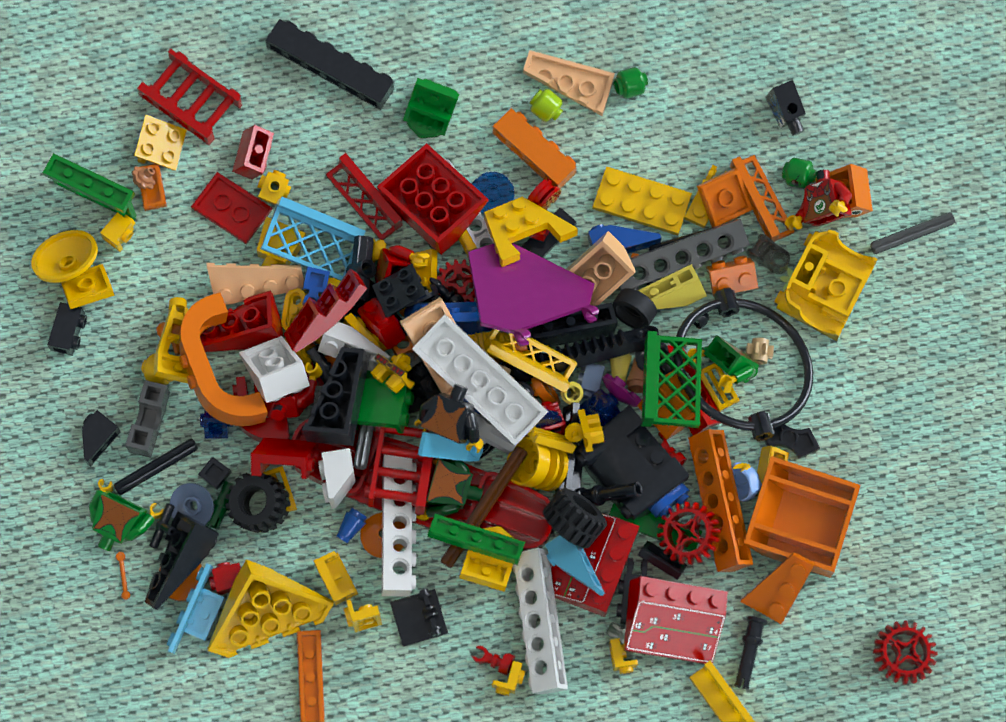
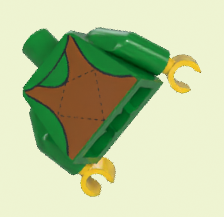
[687,335,759,393]
[89,479,164,551]

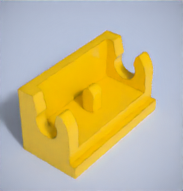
[313,551,358,606]

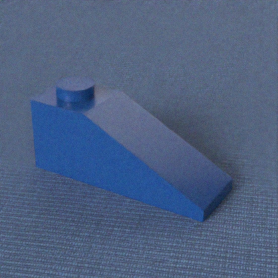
[588,225,661,254]

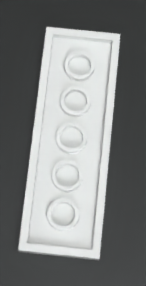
[412,314,548,446]

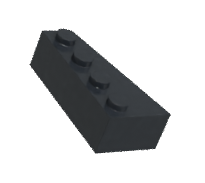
[302,347,369,446]

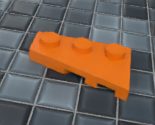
[740,552,815,624]

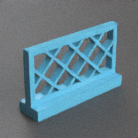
[260,197,366,281]

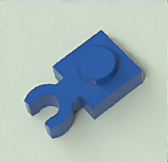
[302,267,330,305]

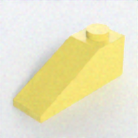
[637,264,707,309]

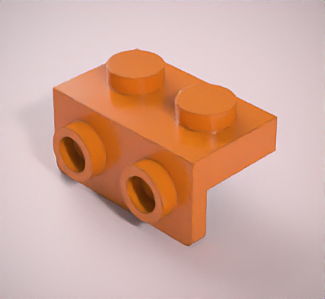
[706,256,758,296]

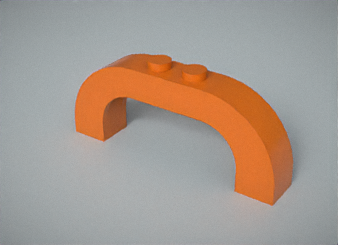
[179,292,268,426]

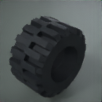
[225,473,290,533]
[543,488,607,548]

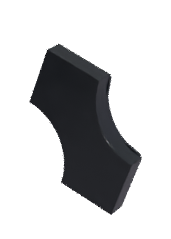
[764,424,820,459]

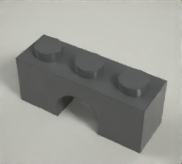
[125,380,170,458]

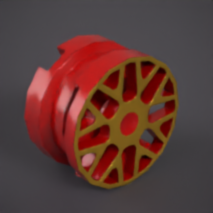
[528,178,562,210]

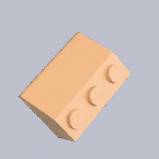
[566,231,636,306]

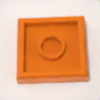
[697,168,753,227]

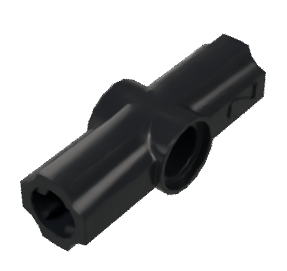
[346,235,376,306]

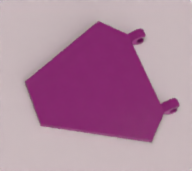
[468,243,599,347]

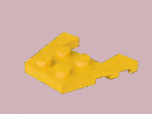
[484,196,578,267]

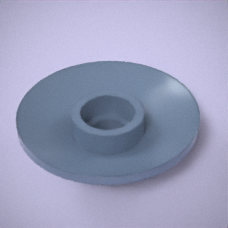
[170,483,214,525]

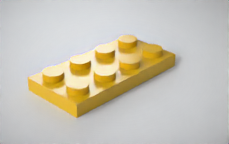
[592,166,692,236]

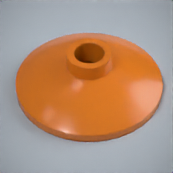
[360,512,405,558]

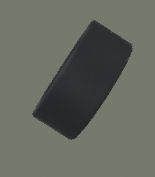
[612,288,657,329]

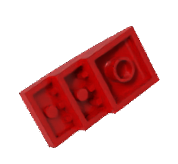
[284,269,367,353]

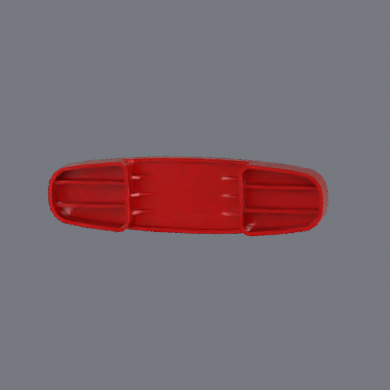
[292,419,553,551]

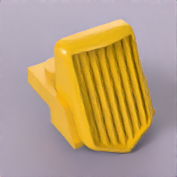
[459,526,513,592]

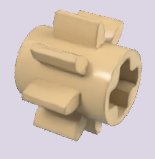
[746,338,774,365]

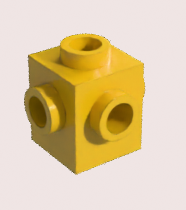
[257,170,291,205]

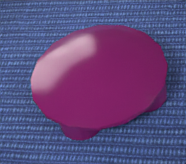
[602,373,641,407]

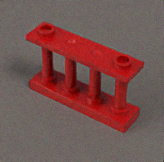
[137,48,242,146]
[364,426,433,515]

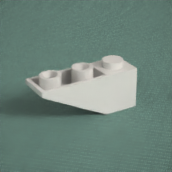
[318,322,390,371]

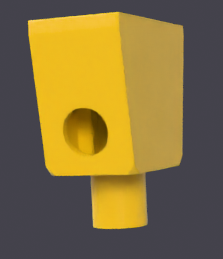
[257,217,307,266]

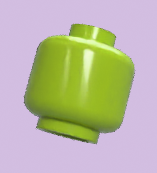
[529,89,563,122]

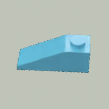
[418,432,483,461]
[545,535,605,596]

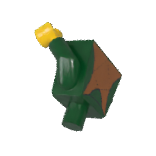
[416,458,483,521]

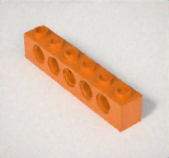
[688,429,753,572]

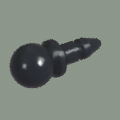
[429,277,465,303]

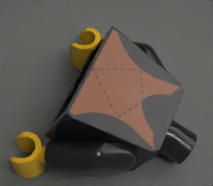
[414,384,484,453]

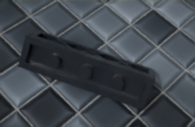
[555,402,587,495]

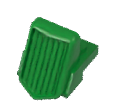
[403,78,460,138]

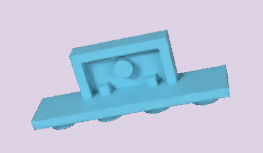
[167,564,225,654]

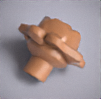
[132,166,155,189]

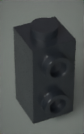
[47,302,87,356]

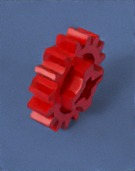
[437,259,476,302]

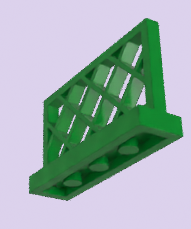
[42,153,137,220]
[641,331,702,428]

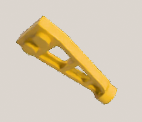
[154,297,188,384]

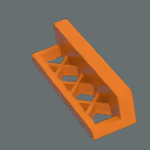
[730,155,795,244]

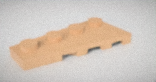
[207,263,304,305]

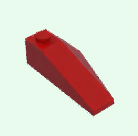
[200,290,283,352]

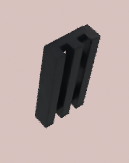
[638,541,687,580]

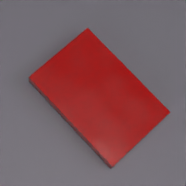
[191,172,273,245]

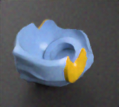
[732,462,762,502]

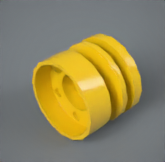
[507,436,569,491]

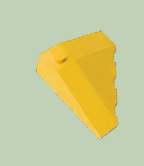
[207,559,334,658]

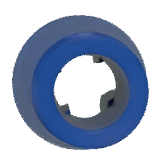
[336,508,367,544]

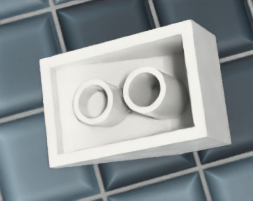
[239,336,310,403]

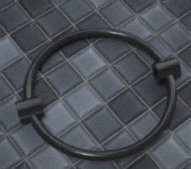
[673,288,813,441]

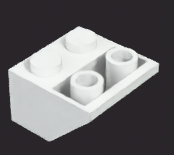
[318,448,356,509]

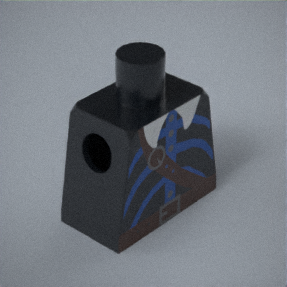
[765,80,806,136]

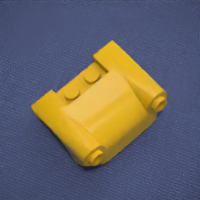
[774,230,878,341]

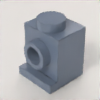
[577,364,605,399]

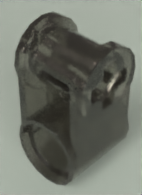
[746,234,790,274]

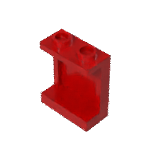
[251,437,322,479]

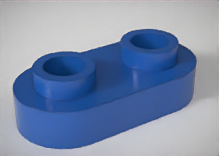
[650,483,690,518]

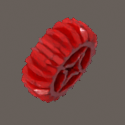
[657,501,721,565]
[873,620,938,685]

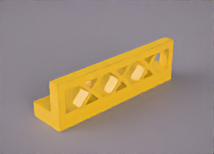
[484,329,577,393]
[689,660,755,722]

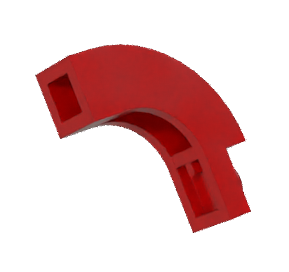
[232,376,290,442]

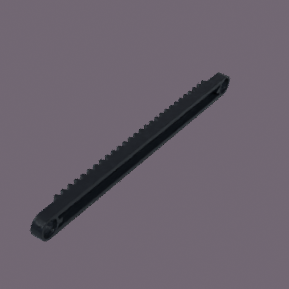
[408,326,659,414]

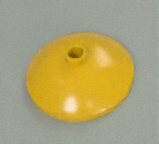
[31,230,98,283]

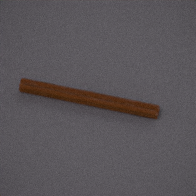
[441,446,528,568]

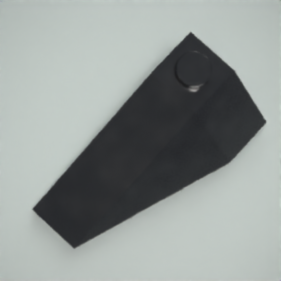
[144,511,219,610]

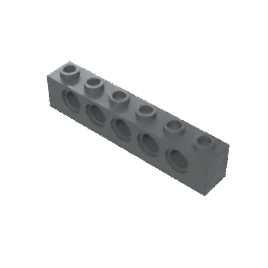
[618,219,750,291]

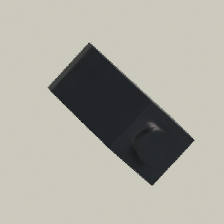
[82,410,121,467]

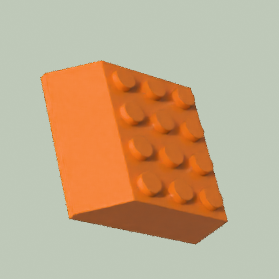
[743,456,861,578]

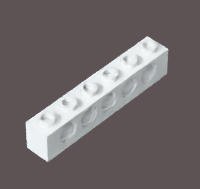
[381,455,416,597]
[512,548,568,695]

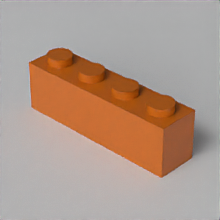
[493,108,577,189]

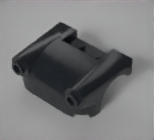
[575,405,689,520]

